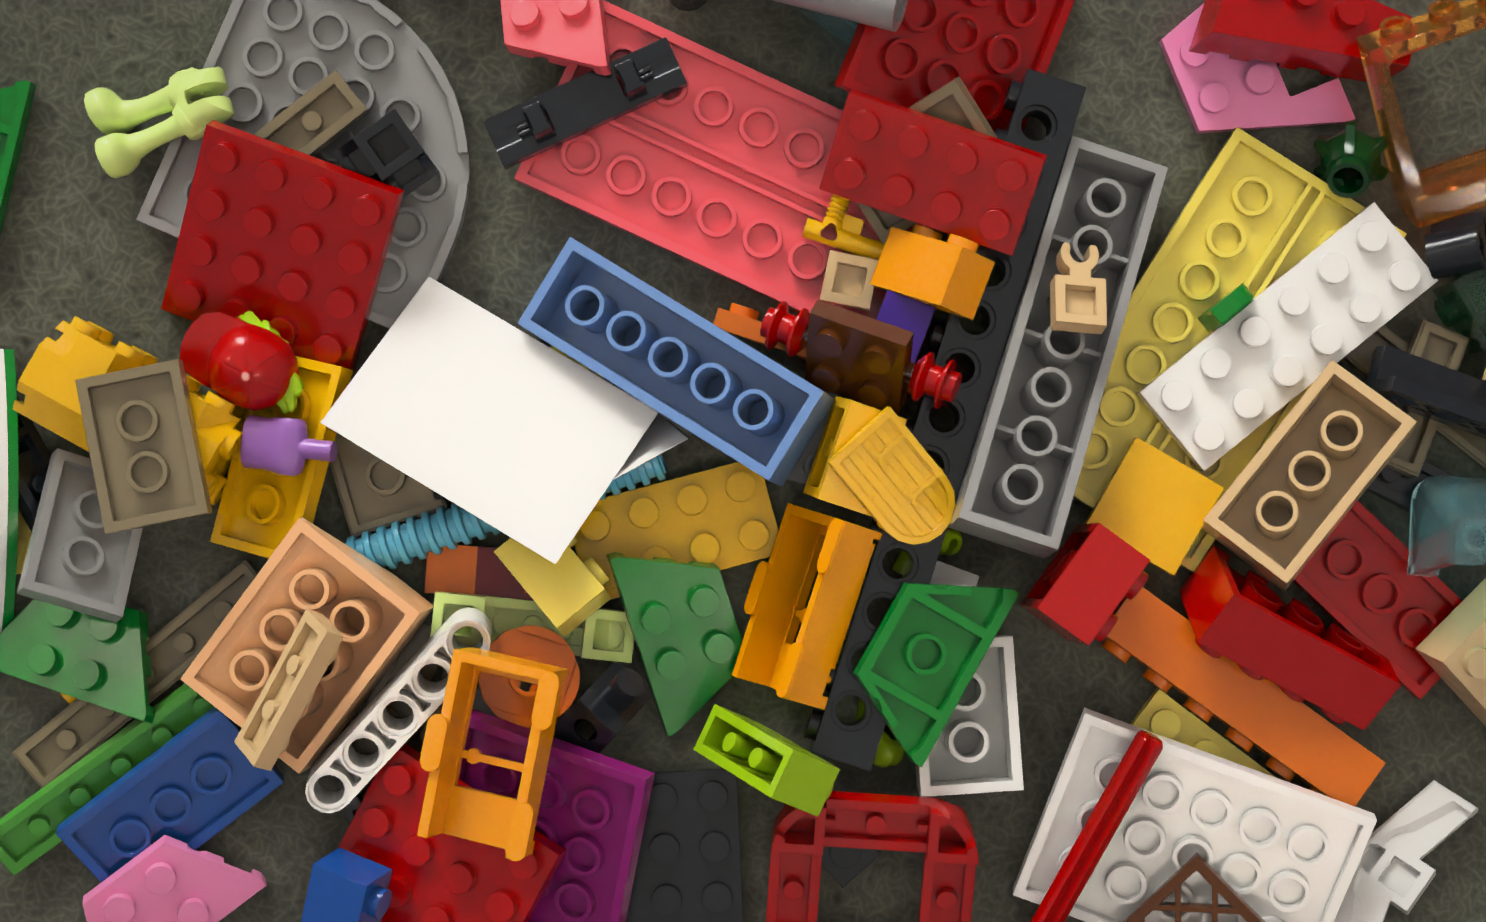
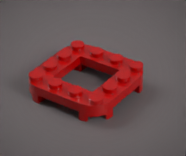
[765,791,979,922]

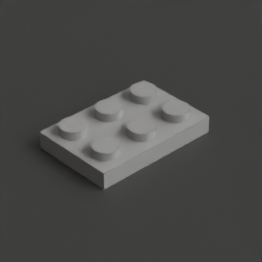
[17,448,143,623]

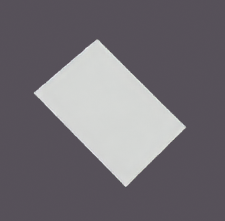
[320,277,659,564]

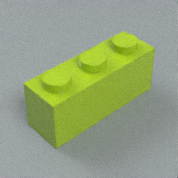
[693,704,840,817]

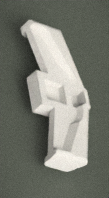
[1334,780,1478,922]

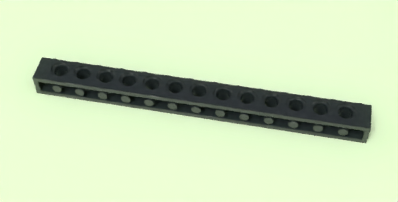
[804,69,1086,771]

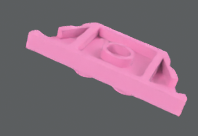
[82,835,267,922]

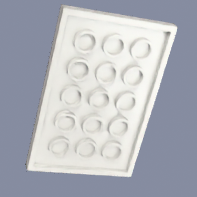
[1013,707,1377,922]

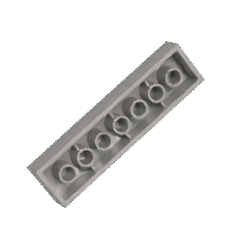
[948,136,1168,559]

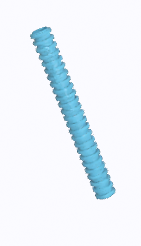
[344,454,667,570]

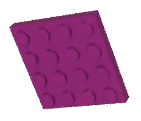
[459,709,655,922]

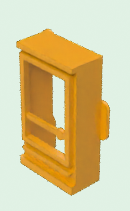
[731,503,882,710]
[417,647,569,861]

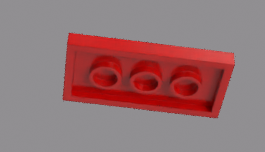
[819,89,1048,256]
[1293,501,1462,700]

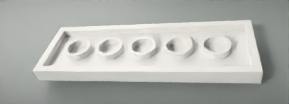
[1137,202,1438,472]

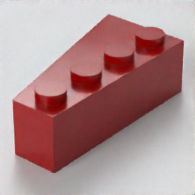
[1189,0,1422,85]
[1179,546,1401,730]

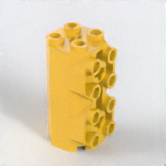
[12,316,246,506]

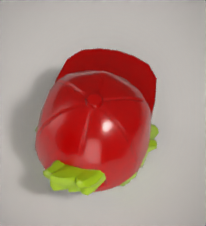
[179,311,304,414]

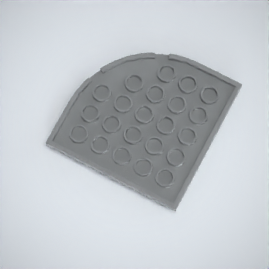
[136,0,471,329]

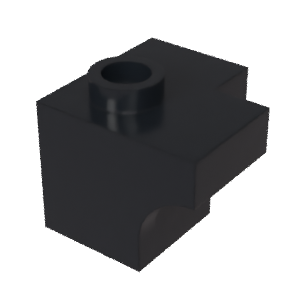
[333,109,440,198]

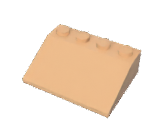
[180,517,434,774]

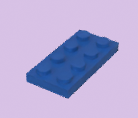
[56,707,284,882]

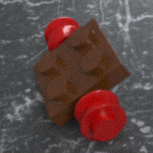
[760,300,962,416]

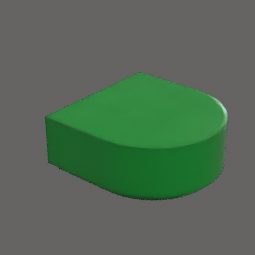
[1198,283,1254,332]

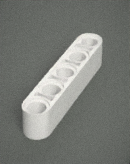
[305,607,492,813]

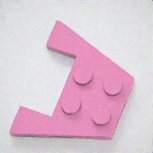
[1159,3,1356,134]

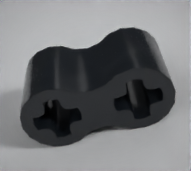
[1425,210,1486,279]

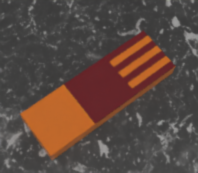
[424,545,577,601]

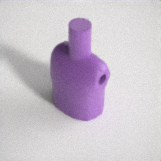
[241,415,338,476]

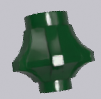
[1313,121,1388,198]

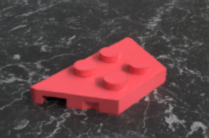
[500,0,612,76]

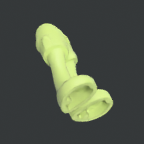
[84,67,234,178]

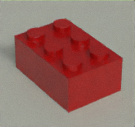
[1020,523,1150,646]

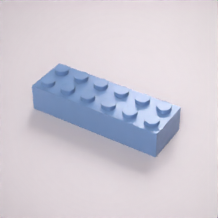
[517,237,836,487]

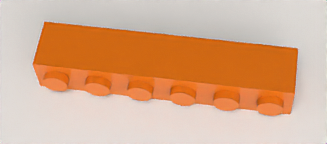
[1101,587,1386,806]

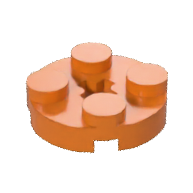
[478,625,580,728]

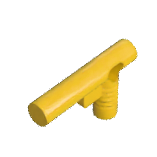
[802,194,885,260]

